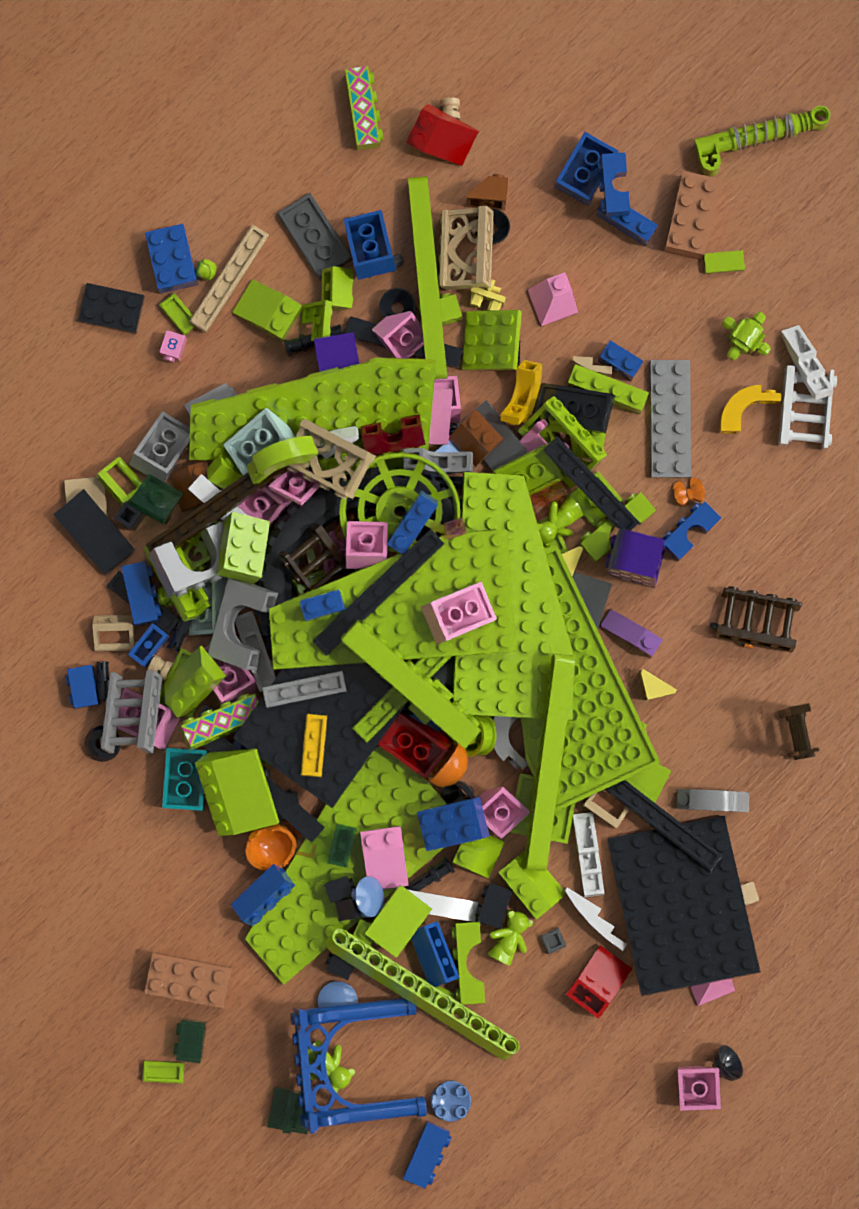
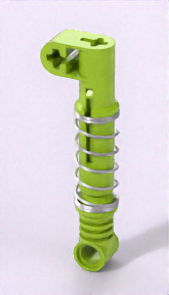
[694,106,830,177]

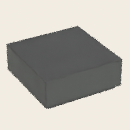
[540,928,566,954]

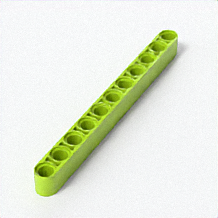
[408,176,448,380]
[524,653,575,871]
[326,929,519,1060]

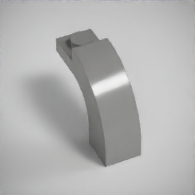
[404,448,473,475]
[493,716,528,770]
[677,789,750,812]

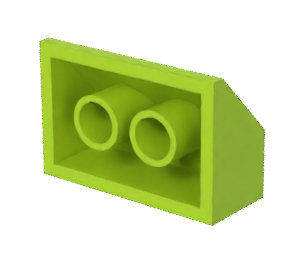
[164,646,226,718]
[498,850,566,920]

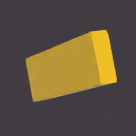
[301,714,327,777]

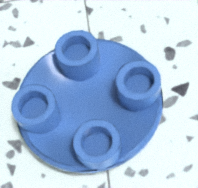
[351,876,384,917]
[318,981,358,1008]
[431,1081,471,1122]

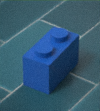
[598,340,644,381]
[300,590,346,621]
[128,623,170,668]
[65,665,100,709]

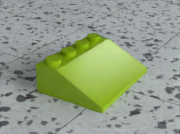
[195,748,279,836]

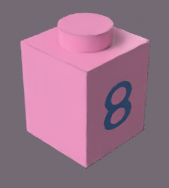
[159,330,187,363]

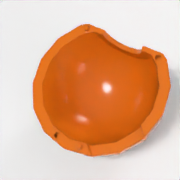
[428,741,468,787]
[245,824,297,871]

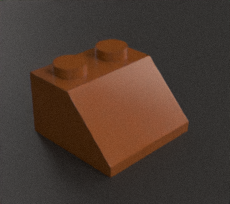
[466,174,508,210]
[449,410,505,467]
[171,460,215,512]

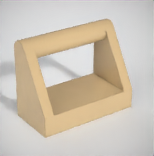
[92,615,135,652]
[583,790,629,828]

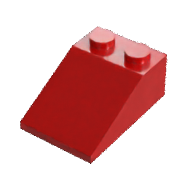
[406,104,479,166]
[378,713,452,779]

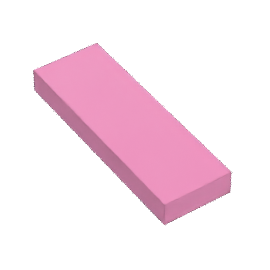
[429,389,453,444]

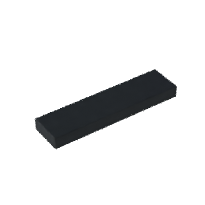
[107,571,180,635]

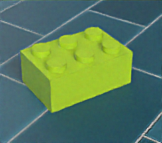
[216,512,270,584]

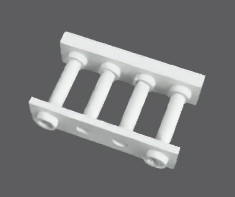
[778,365,837,451]

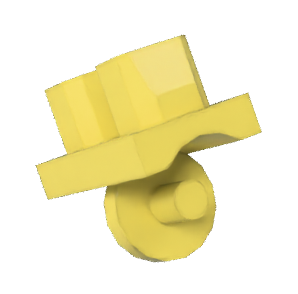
[470,279,506,311]

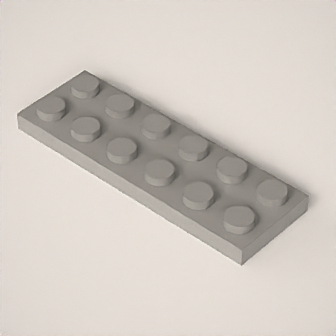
[650,360,691,478]

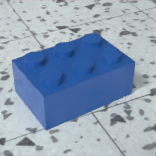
[555,132,619,206]
[343,210,396,280]
[145,224,198,294]
[417,797,489,851]

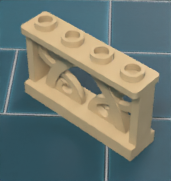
[438,206,494,290]
[286,418,376,499]

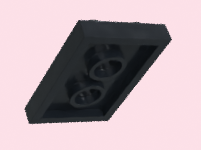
[78,283,145,334]

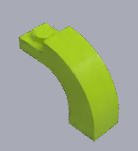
[246,436,318,484]

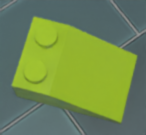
[232,279,303,343]

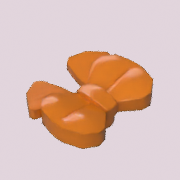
[673,478,705,506]

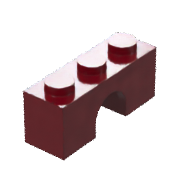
[361,414,426,456]

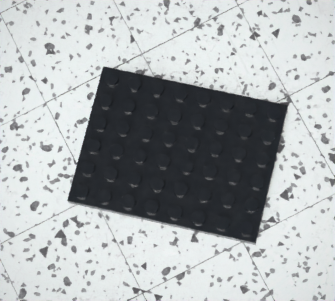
[233,661,407,809]
[607,815,761,997]

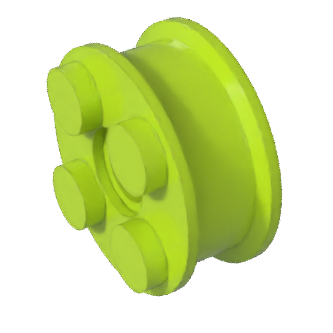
[453,715,497,757]

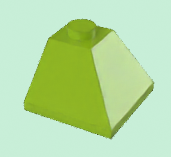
[452,835,505,879]

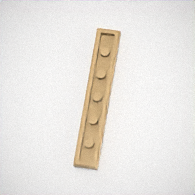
[190,224,269,333]

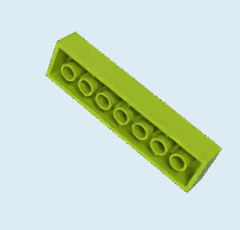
[341,620,481,748]

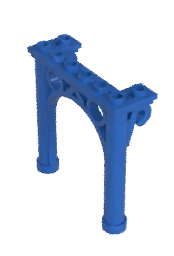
[290,998,427,1134]

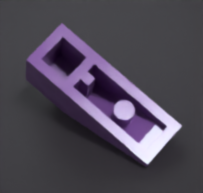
[600,609,663,658]

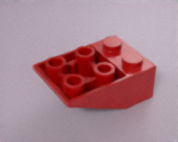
[565,945,632,1019]

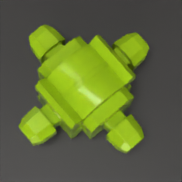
[721,311,771,361]

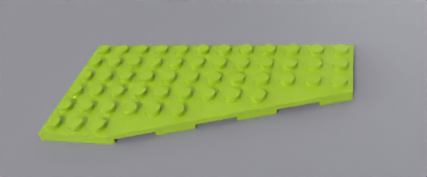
[189,358,436,460]
[452,472,575,720]
[269,530,517,670]
[521,546,661,812]
[245,746,446,984]

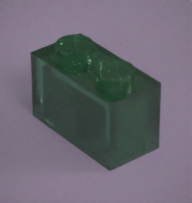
[327,823,356,868]
[173,1018,207,1063]

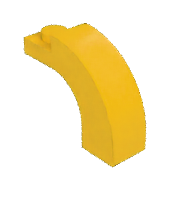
[500,360,542,425]
[719,385,781,434]

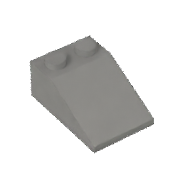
[129,411,190,485]

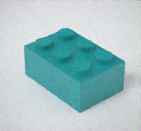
[162,748,208,811]

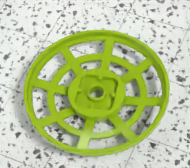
[339,452,461,562]

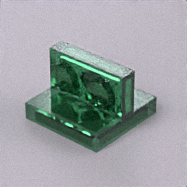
[129,474,183,524]
[268,1087,308,1134]

